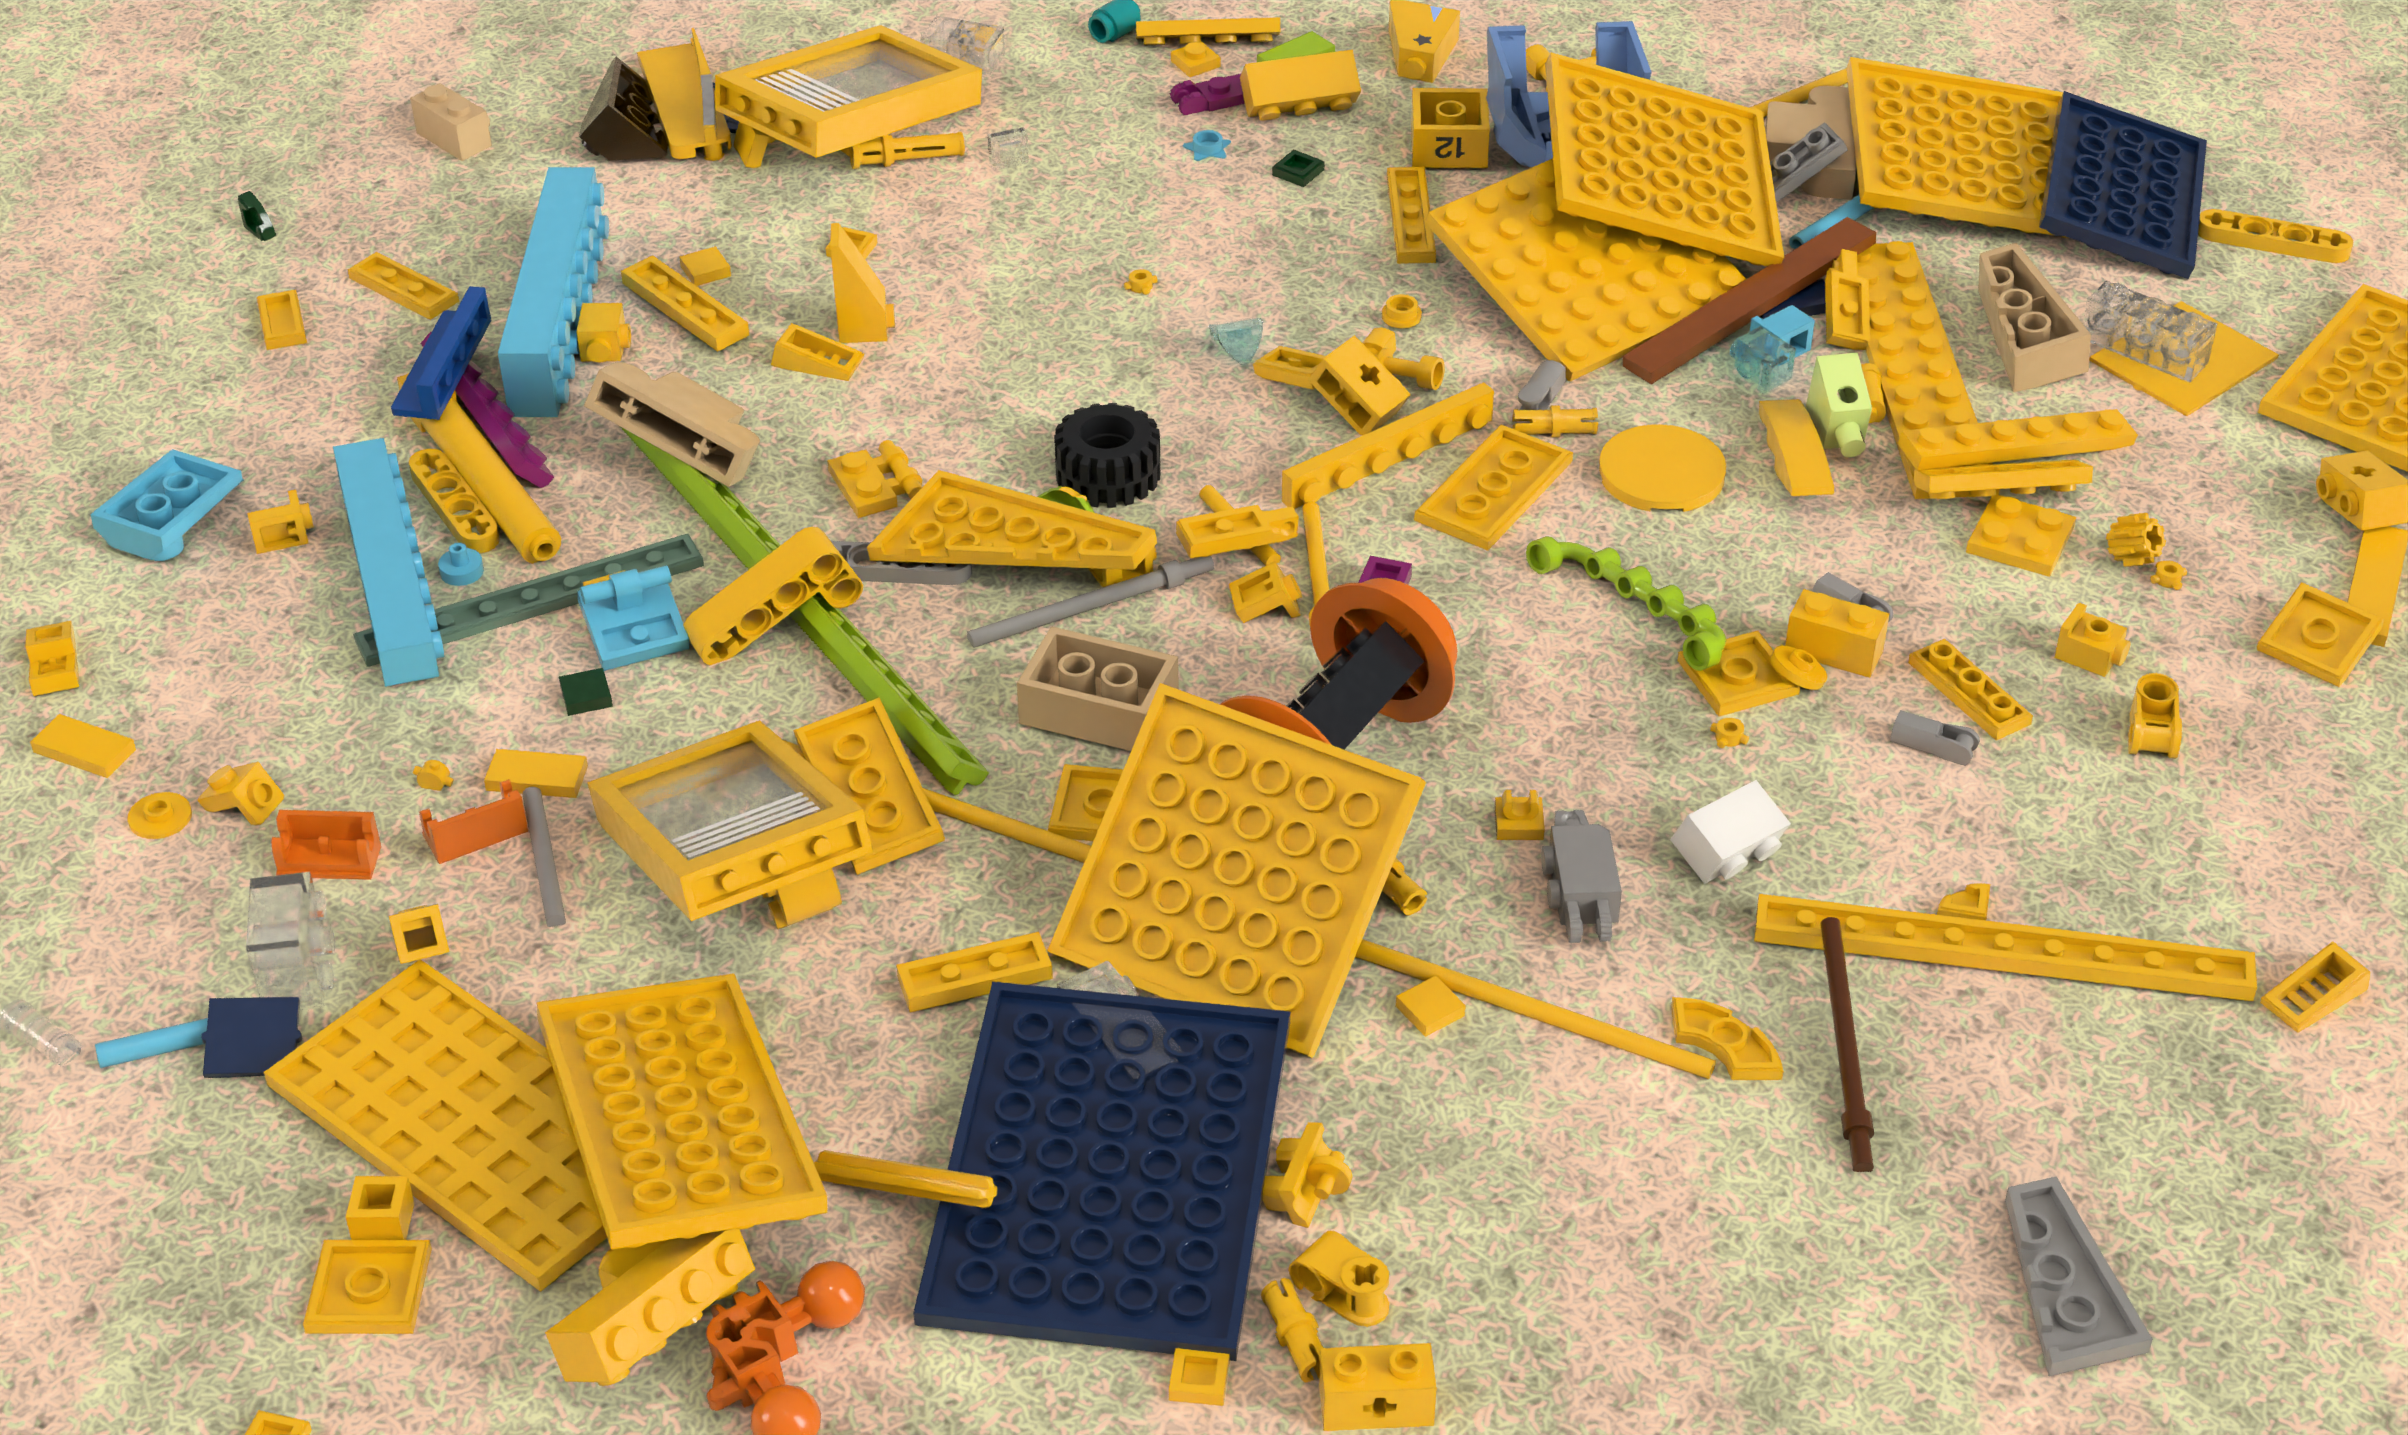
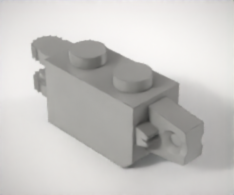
[1541,810,1622,943]

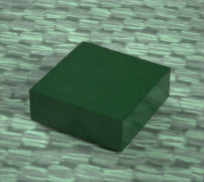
[1272,150,1325,187]
[559,668,613,716]

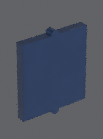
[201,997,303,1078]

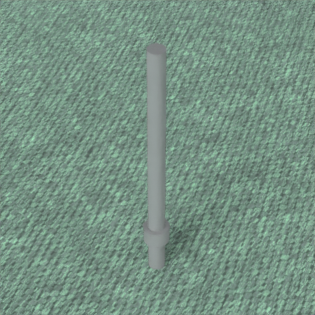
[967,556,1214,648]

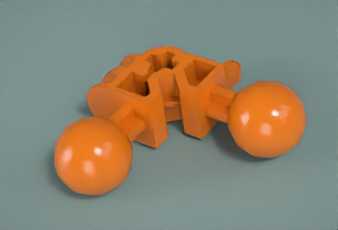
[706,1261,865,1435]

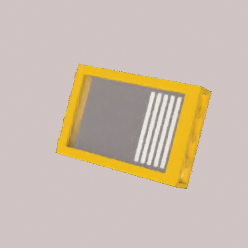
[715,25,982,158]
[587,720,873,921]

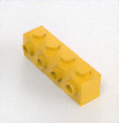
[545,1229,755,1386]

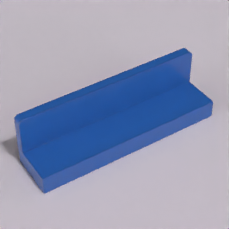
[391,286,492,420]

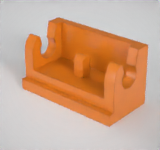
[419,779,528,864]
[271,810,381,880]

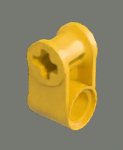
[2128,673,2182,759]
[1288,1231,1389,1327]

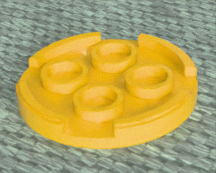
[1599,424,1726,512]

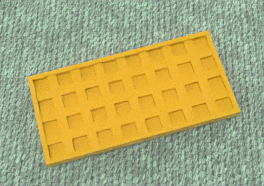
[264,959,607,1292]

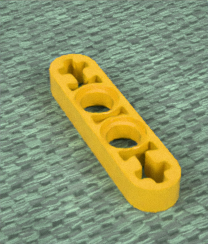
[2198,209,2354,263]
[408,449,500,553]

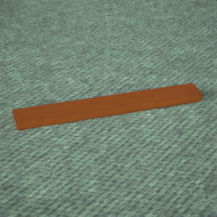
[1622,217,1876,384]

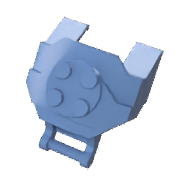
[1486,21,1652,167]

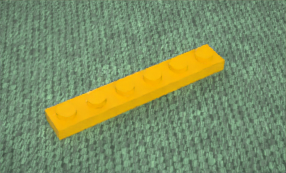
[1282,382,1494,509]
[1898,409,2138,470]

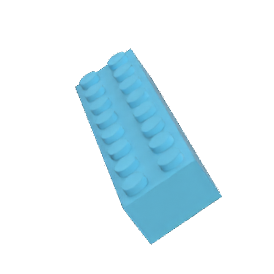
[498,167,609,417]

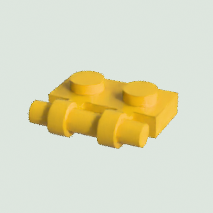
[827,440,922,518]

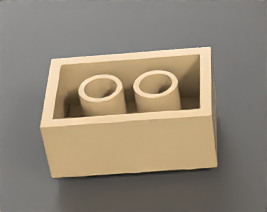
[1017,626,1179,751]

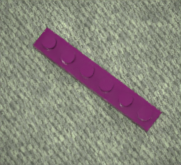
[420,331,554,488]

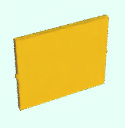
[2089,301,2279,416]

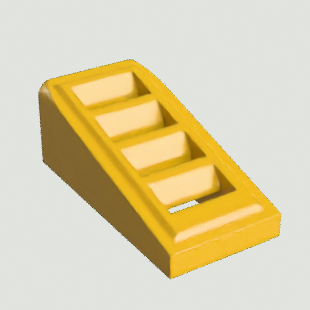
[771,323,865,381]
[2260,941,2370,1033]

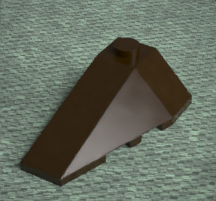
[579,56,668,161]

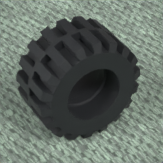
[1054,403,1161,508]

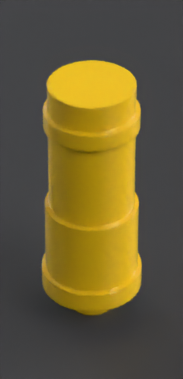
[1861,363,1886,423]

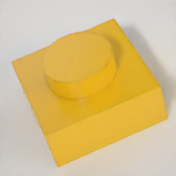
[1171,41,1221,77]

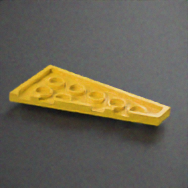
[867,470,1157,570]

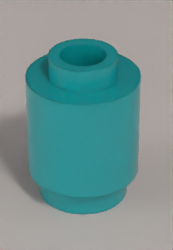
[1088,0,1141,43]

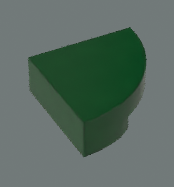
[238,191,276,241]

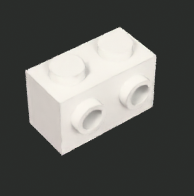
[1670,780,1791,884]

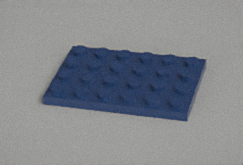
[2039,91,2207,279]

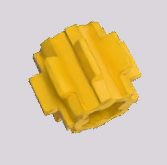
[2106,513,2166,567]

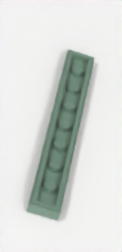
[353,534,704,667]

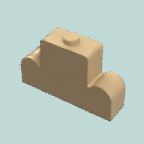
[1765,86,1856,200]
[584,362,760,487]

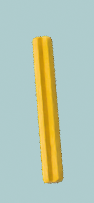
[814,1150,997,1208]

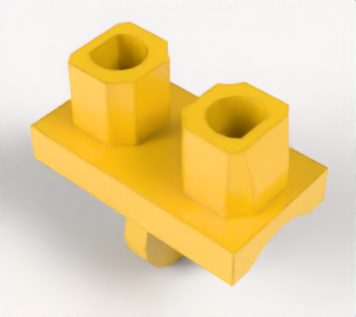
[1262,1122,1353,1228]

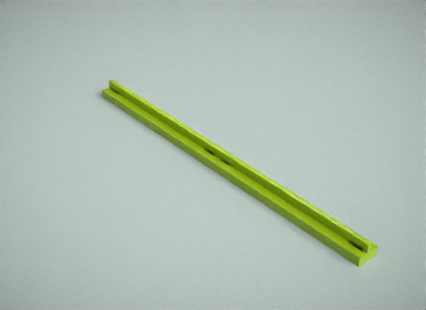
[620,427,989,795]

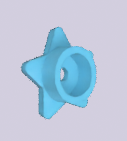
[1183,130,1231,161]

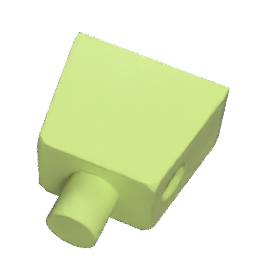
[1805,353,1872,457]

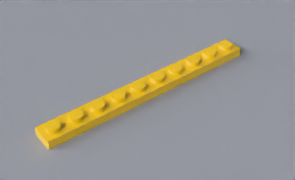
[1754,894,2257,1001]

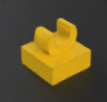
[1494,790,1545,840]

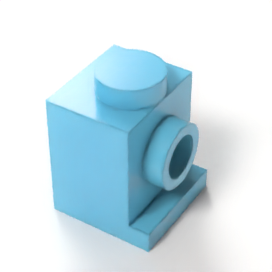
[1748,305,1815,367]

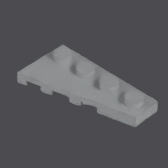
[2005,1176,2153,1376]

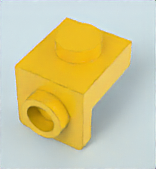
[197,762,284,825]

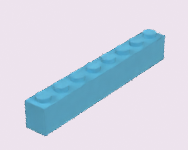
[333,438,445,687]

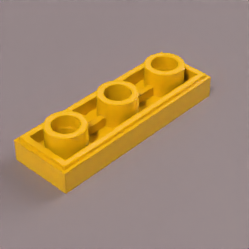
[1908,639,2033,740]

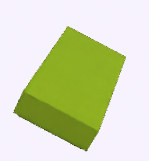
[1257,31,1335,62]

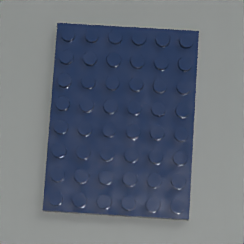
[913,982,1290,1361]

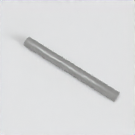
[522,787,566,927]

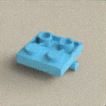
[577,565,689,671]

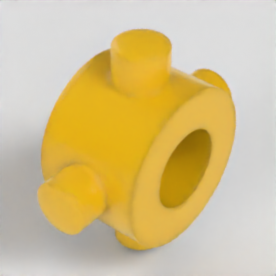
[1124,269,1158,295]
[2150,561,2187,590]
[1710,718,1749,748]
[413,760,454,791]

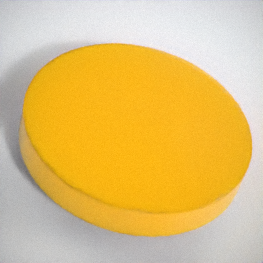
[1770,645,1827,690]
[127,792,192,839]

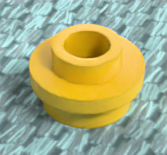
[1382,294,1422,328]

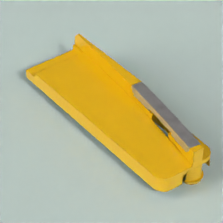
[637,27,732,161]

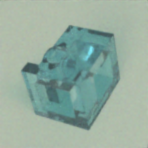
[1730,326,1796,394]

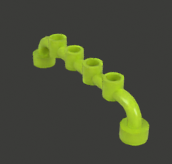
[1526,536,1726,671]

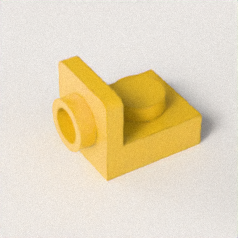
[247,489,314,554]
[1229,561,1302,623]

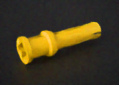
[849,132,965,169]

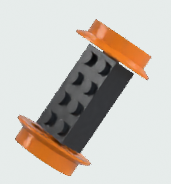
[1220,578,1458,750]

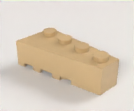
[1978,243,2091,392]

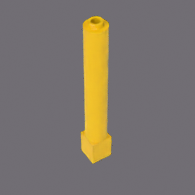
[397,373,561,564]

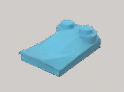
[91,449,244,561]

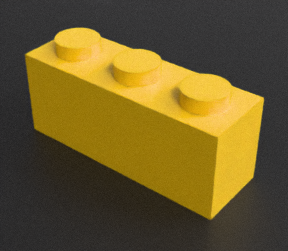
[1240,49,1361,121]

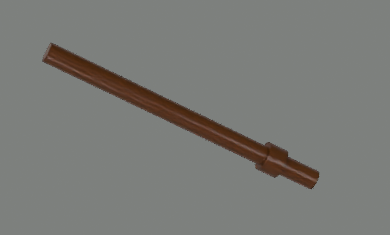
[1820,917,1874,1172]

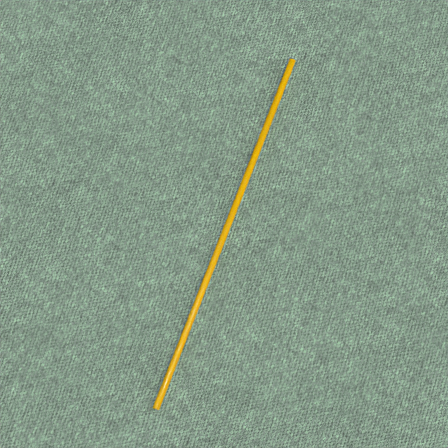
[784,740,1716,1079]

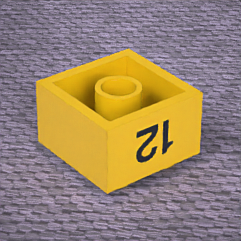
[1411,88,1490,168]

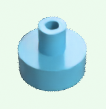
[438,543,484,586]

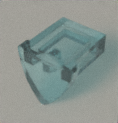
[1209,318,1263,365]

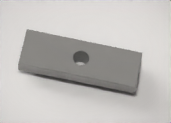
[1770,122,1848,203]

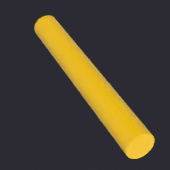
[1199,485,1281,566]

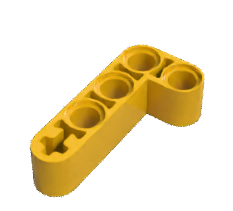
[683,527,863,666]

